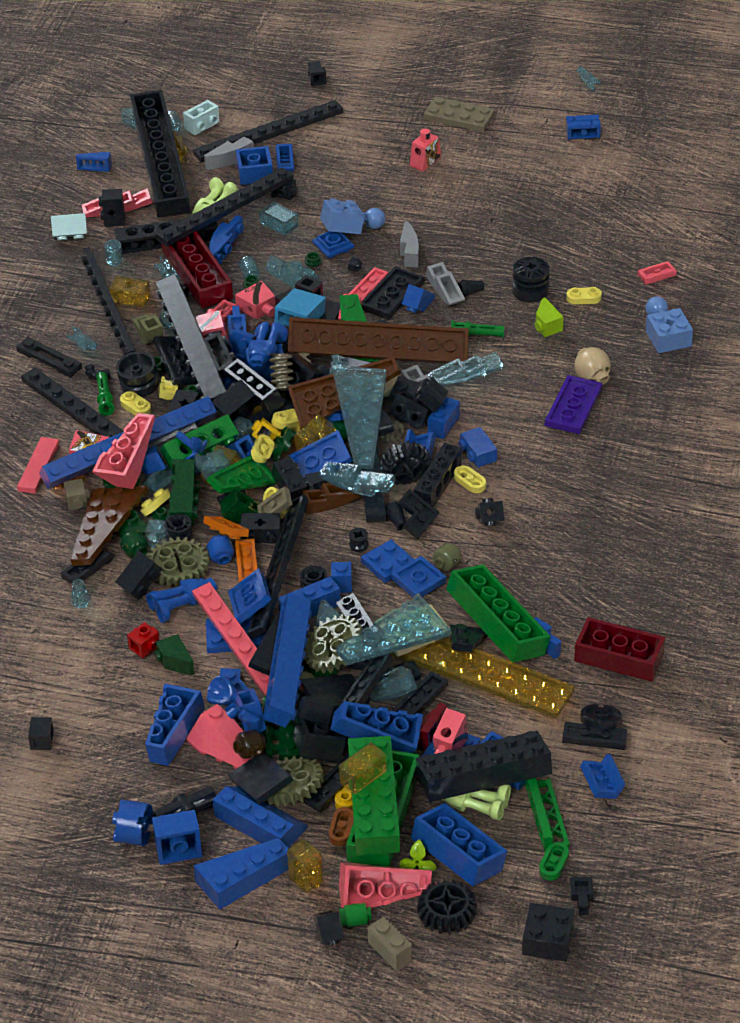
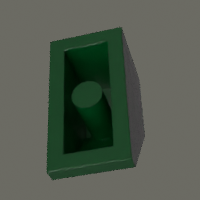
[220,489,260,524]
[154,634,195,676]

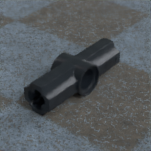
[153,787,216,817]

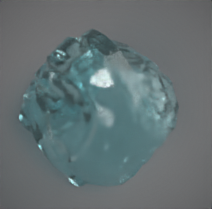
[194,449,230,480]

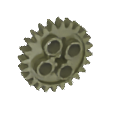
[147,537,209,587]
[303,614,365,673]
[263,756,324,807]

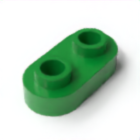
[539,842,569,881]

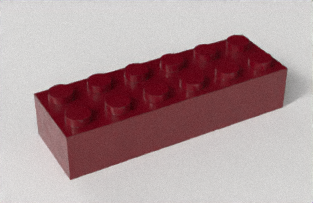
[161,231,233,308]

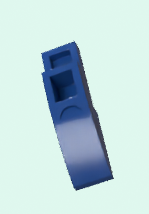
[209,215,244,264]

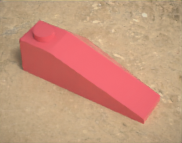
[339,863,432,908]

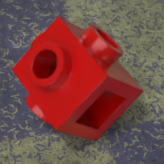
[127,622,159,659]

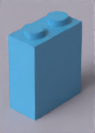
[274,288,326,326]

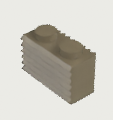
[367,917,412,971]

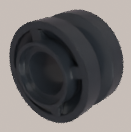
[164,514,192,541]
[300,565,328,588]

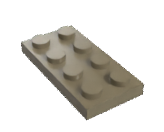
[423,97,495,132]

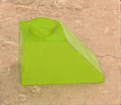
[535,298,563,337]

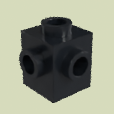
[475,498,504,526]

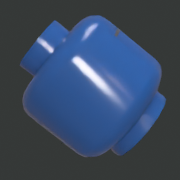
[206,535,234,565]

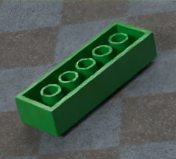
[446,564,551,663]
[348,736,400,855]
[346,750,419,866]

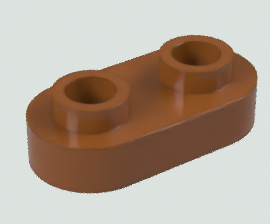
[329,807,354,846]

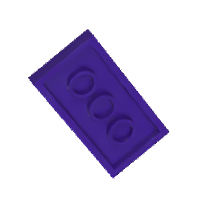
[544,375,602,434]

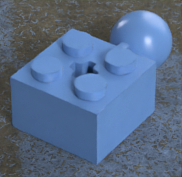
[320,198,386,234]
[645,296,693,353]

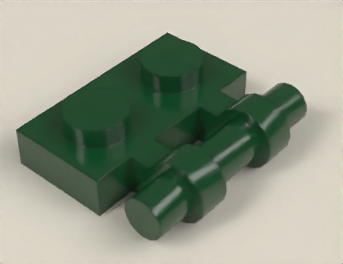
[262,723,300,761]

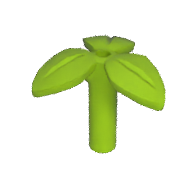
[399,839,437,872]

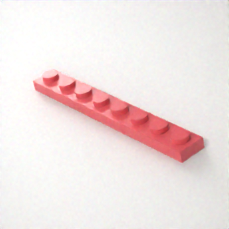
[192,582,269,696]

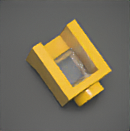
[251,418,281,440]

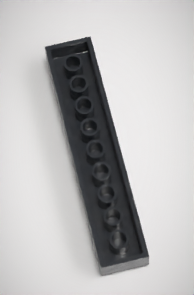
[130,90,190,217]

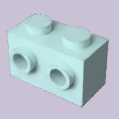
[183,100,219,135]
[51,213,87,241]

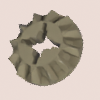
[378,419,404,442]

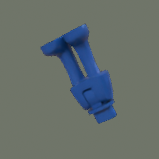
[249,322,288,366]
[146,577,218,623]

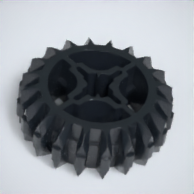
[380,440,431,485]
[417,879,477,935]

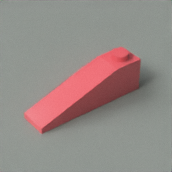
[92,413,155,489]
[186,704,253,769]

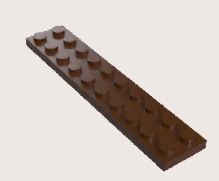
[287,317,469,365]

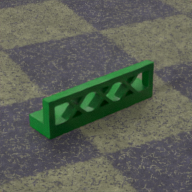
[525,778,570,852]

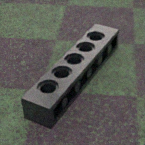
[114,219,218,255]

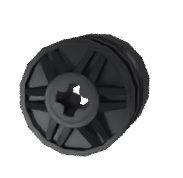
[512,257,550,303]

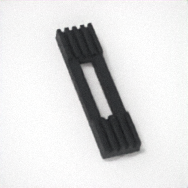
[16,337,82,378]

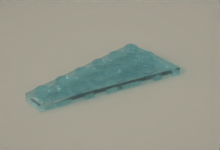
[331,365,387,470]
[336,593,451,665]

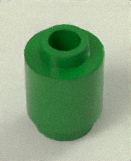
[339,903,372,927]

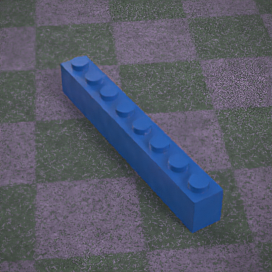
[262,593,312,727]

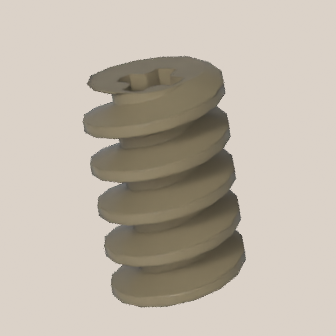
[269,353,293,391]

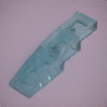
[427,351,504,386]

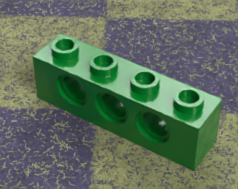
[160,414,239,470]

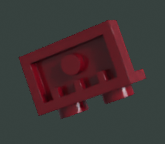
[417,702,447,749]

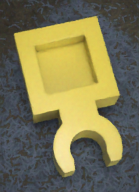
[159,376,178,400]

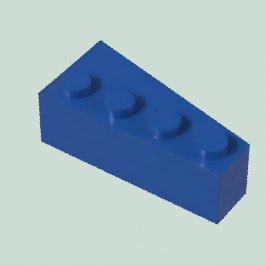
[145,683,205,766]
[330,701,423,753]
[194,838,292,910]

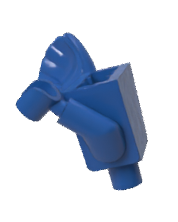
[207,675,266,733]

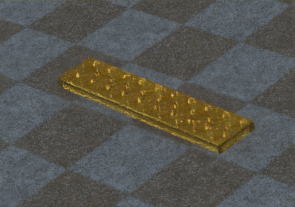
[382,618,575,719]

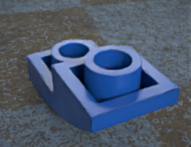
[534,617,561,659]

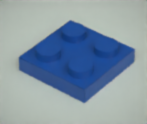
[361,539,414,583]
[391,556,446,600]

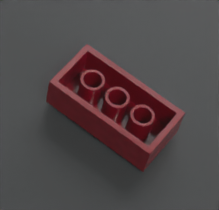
[574,617,665,682]

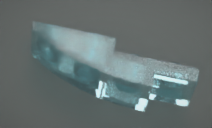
[318,462,396,497]

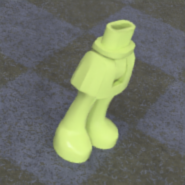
[193,177,238,214]
[442,785,511,821]

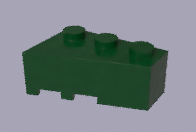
[169,459,200,526]

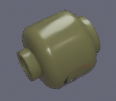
[433,543,462,572]

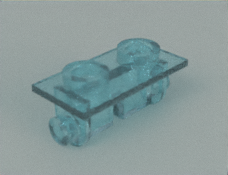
[143,464,173,492]

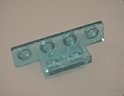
[265,255,319,288]

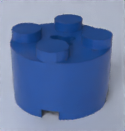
[112,799,153,846]

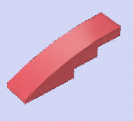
[82,188,153,217]

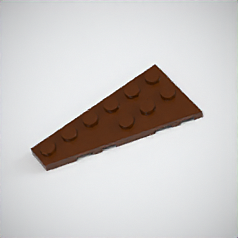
[288,357,400,432]
[70,485,149,566]

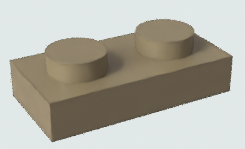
[257,487,292,513]

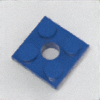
[312,231,354,258]

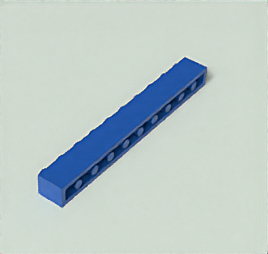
[39,396,217,489]

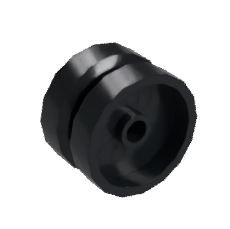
[116,351,160,397]

